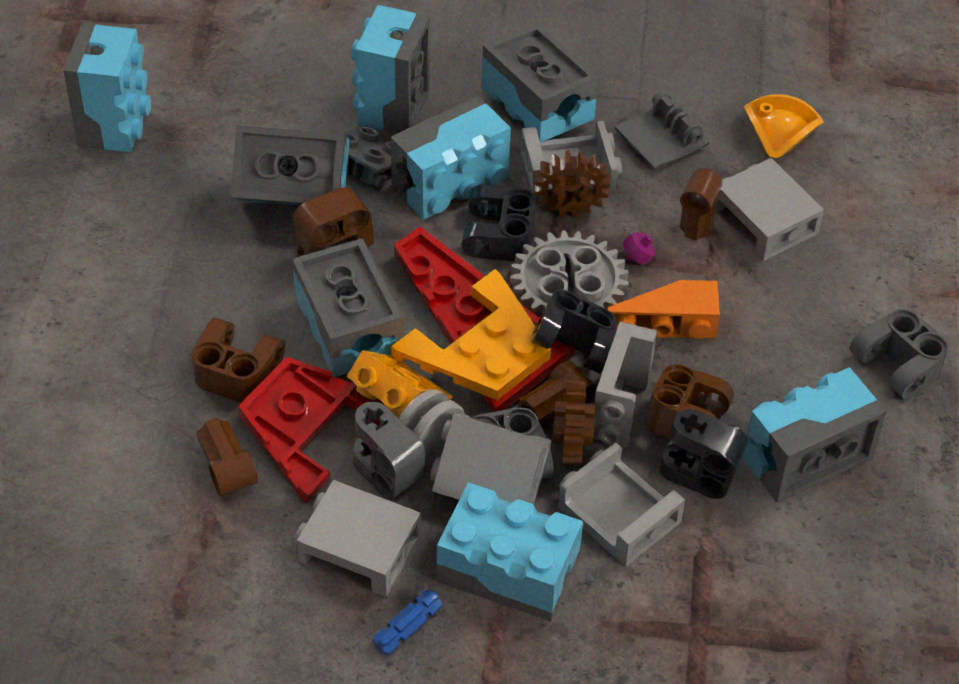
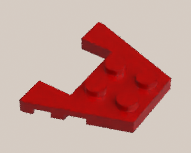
[238,357,385,503]

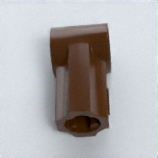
[680,168,722,240]
[518,360,598,426]
[196,418,258,496]

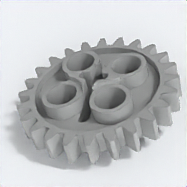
[510,231,629,317]

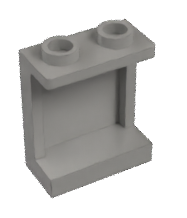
[521,121,622,201]
[715,158,824,261]
[593,322,657,447]
[430,413,552,505]
[558,443,685,567]
[294,480,421,598]

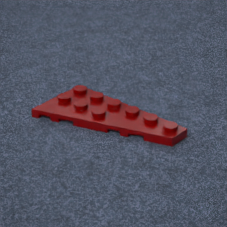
[394,226,576,412]

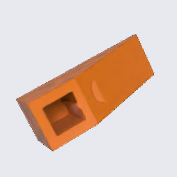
[607,280,720,339]

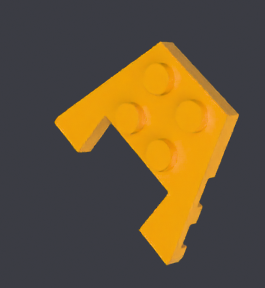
[391,269,551,400]

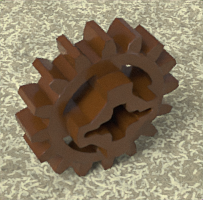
[533,150,610,217]
[553,380,595,466]

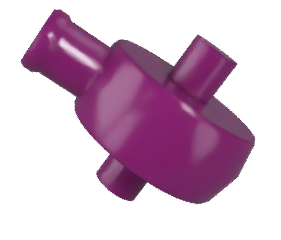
[623,232,655,265]

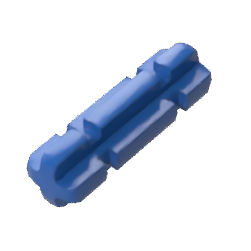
[372,589,442,656]

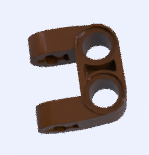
[293,187,374,257]
[191,317,286,402]
[645,364,734,439]

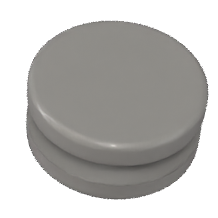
[399,389,464,466]

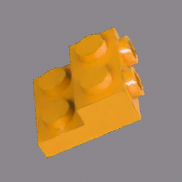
[347,350,453,418]

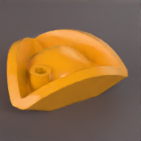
[743,94,823,158]

